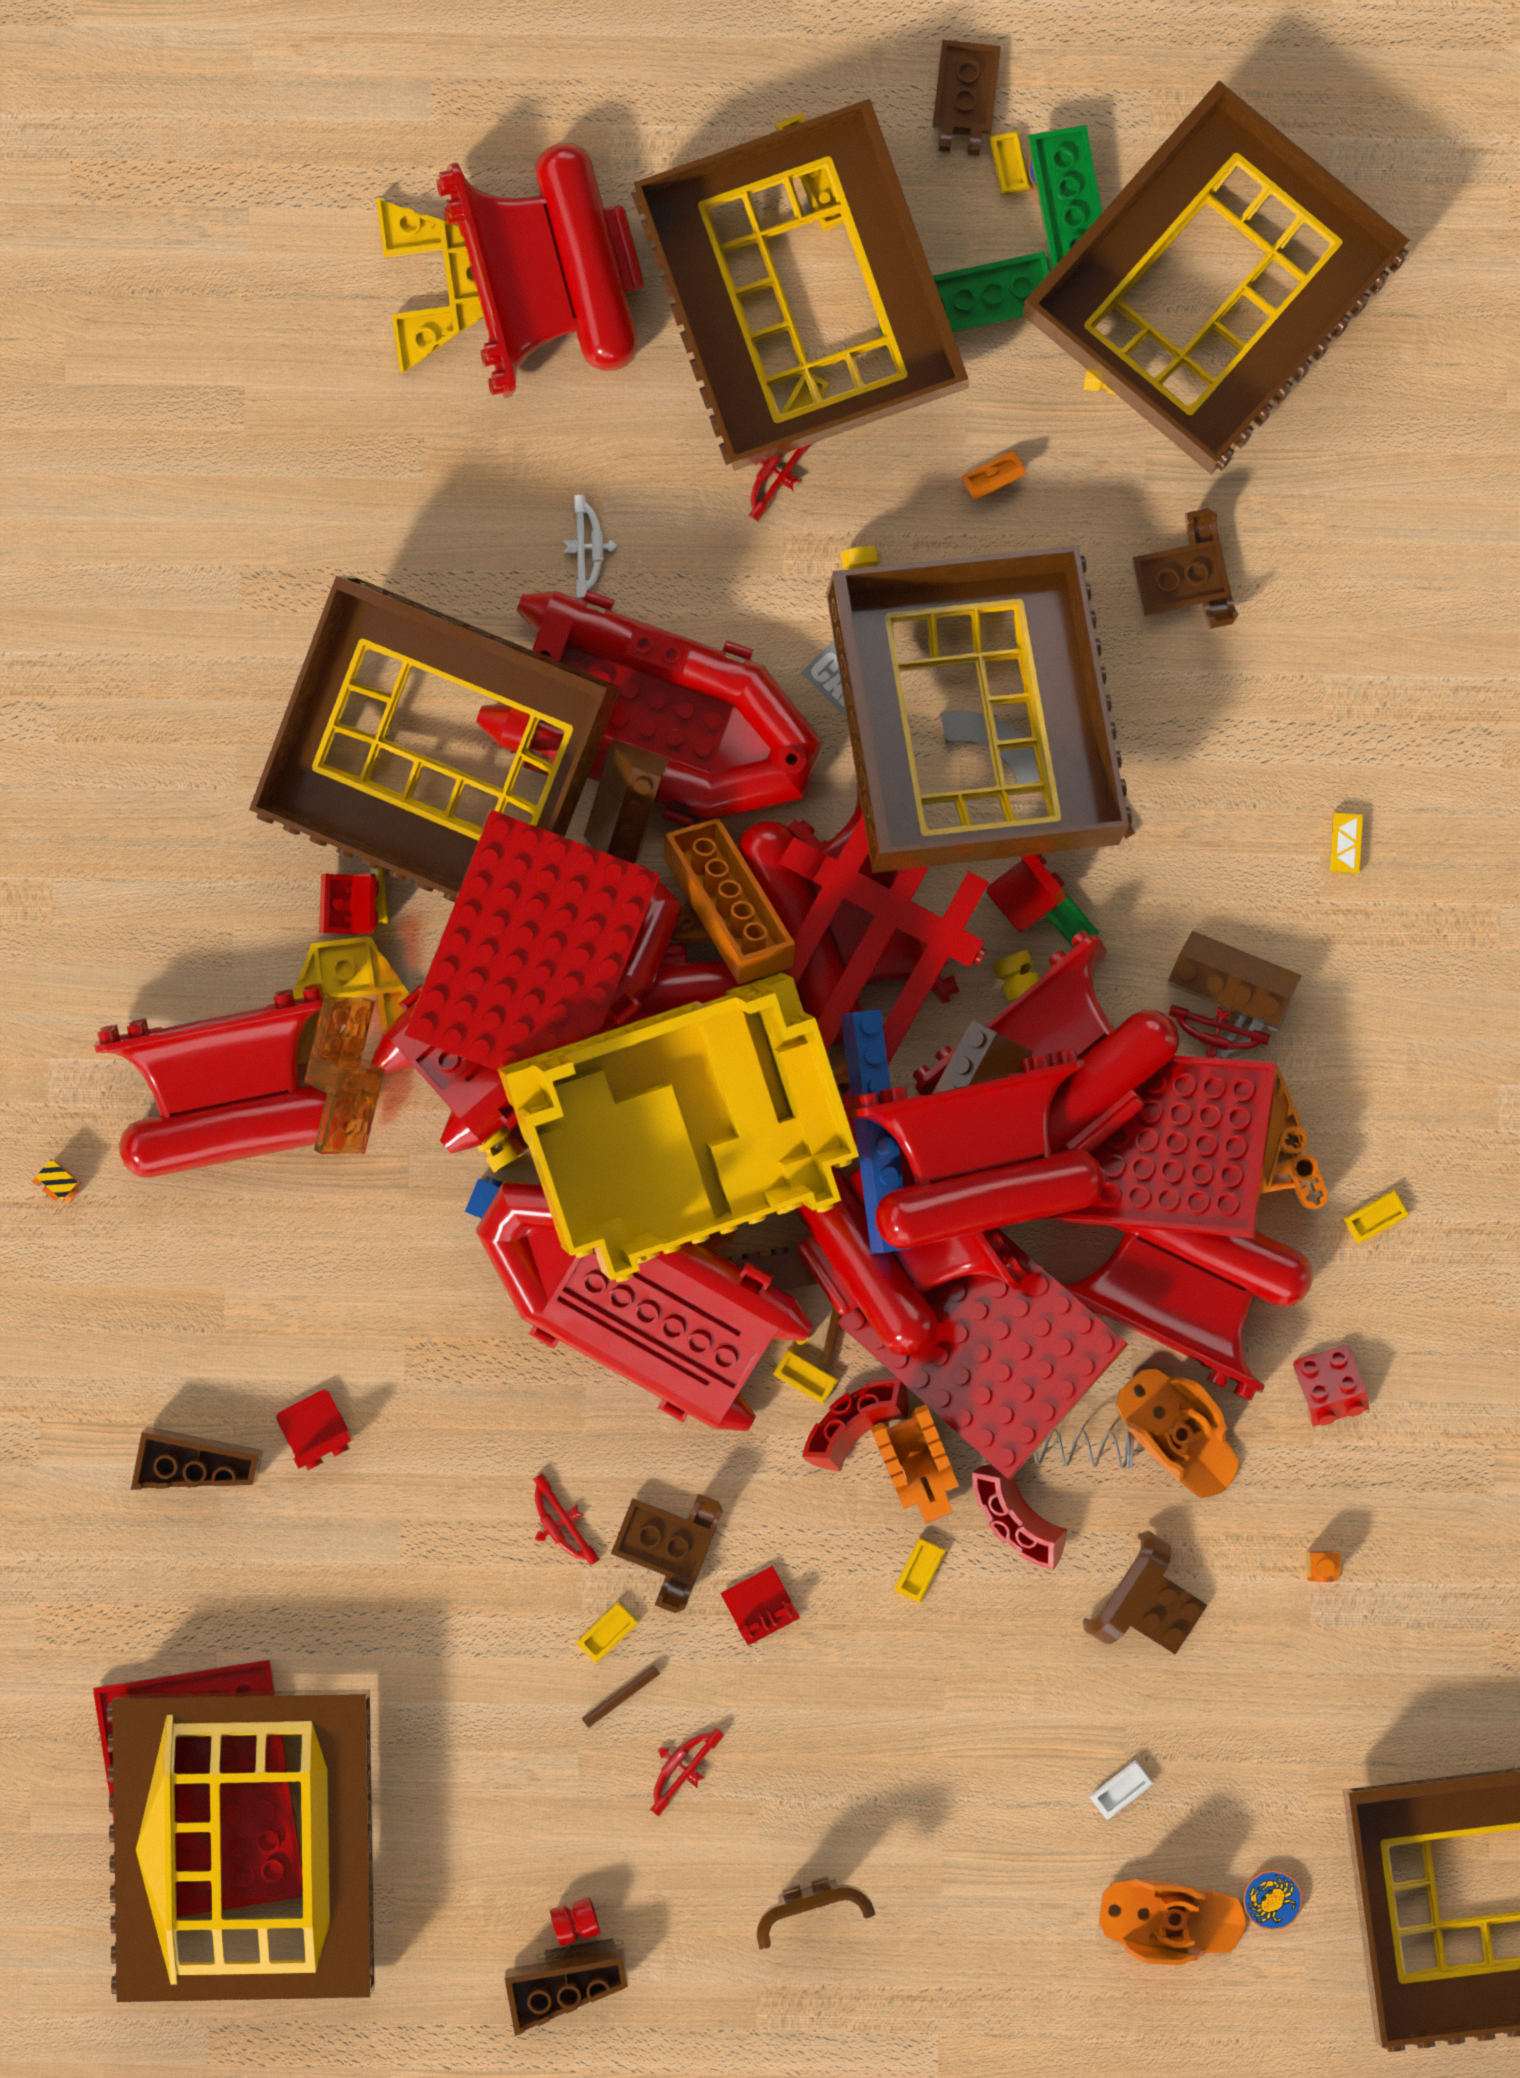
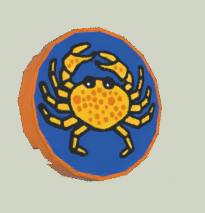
[1243,1870,1303,1930]

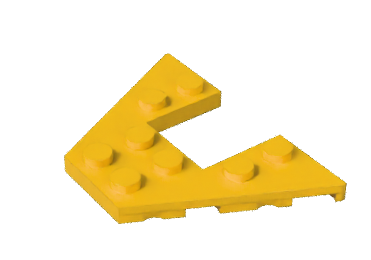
[376,198,484,374]
[293,936,410,1065]

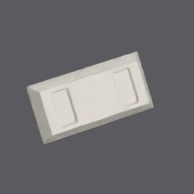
[1089,1760,1154,1820]

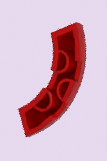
[802,1378,908,1471]
[972,1463,1067,1570]

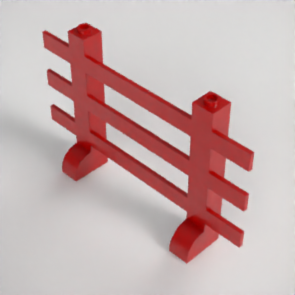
[774,814,989,1169]

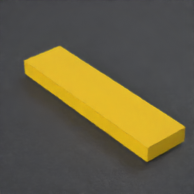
[775,113,844,233]

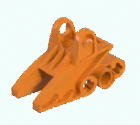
[1261,1066,1328,1210]
[870,1404,959,1524]

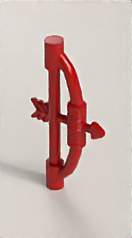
[749,444,811,522]
[1169,1004,1271,1058]
[533,1473,600,1566]
[650,1728,725,1816]

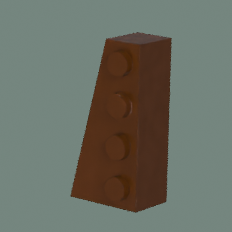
[725,1247,818,1290]
[131,1426,263,1490]
[505,1949,629,2036]

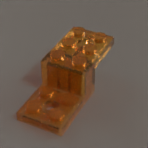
[304,997,385,1154]

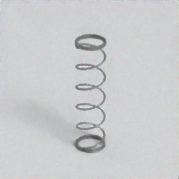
[983,1428,1134,1469]

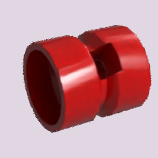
[550,1897,601,1947]

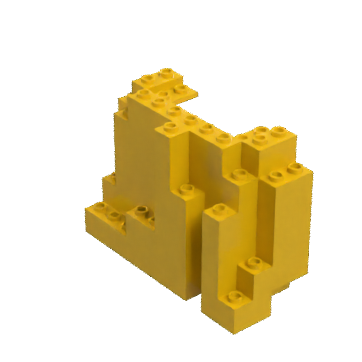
[498,972,859,1282]

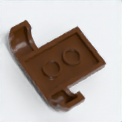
[1132,508,1239,629]
[611,1493,723,1613]
[1083,1531,1207,1655]
[757,1876,876,1950]

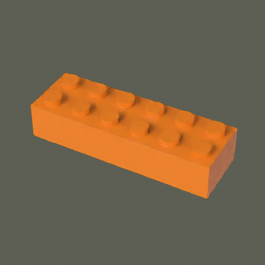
[663,817,795,985]

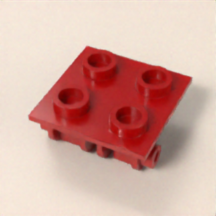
[720,1565,800,1646]

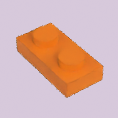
[961,450,1027,501]

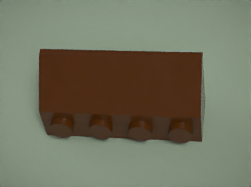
[584,739,669,864]
[1168,930,1302,1030]
[933,1019,1033,1093]

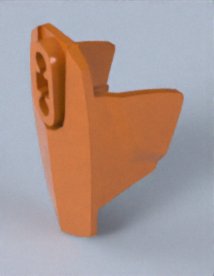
[1116,1369,1240,1498]
[1099,1878,1246,1965]

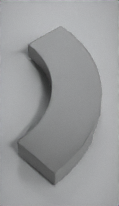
[940,711,1039,784]

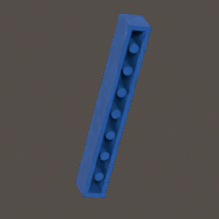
[841,1009,912,1253]

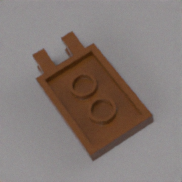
[932,39,1001,156]

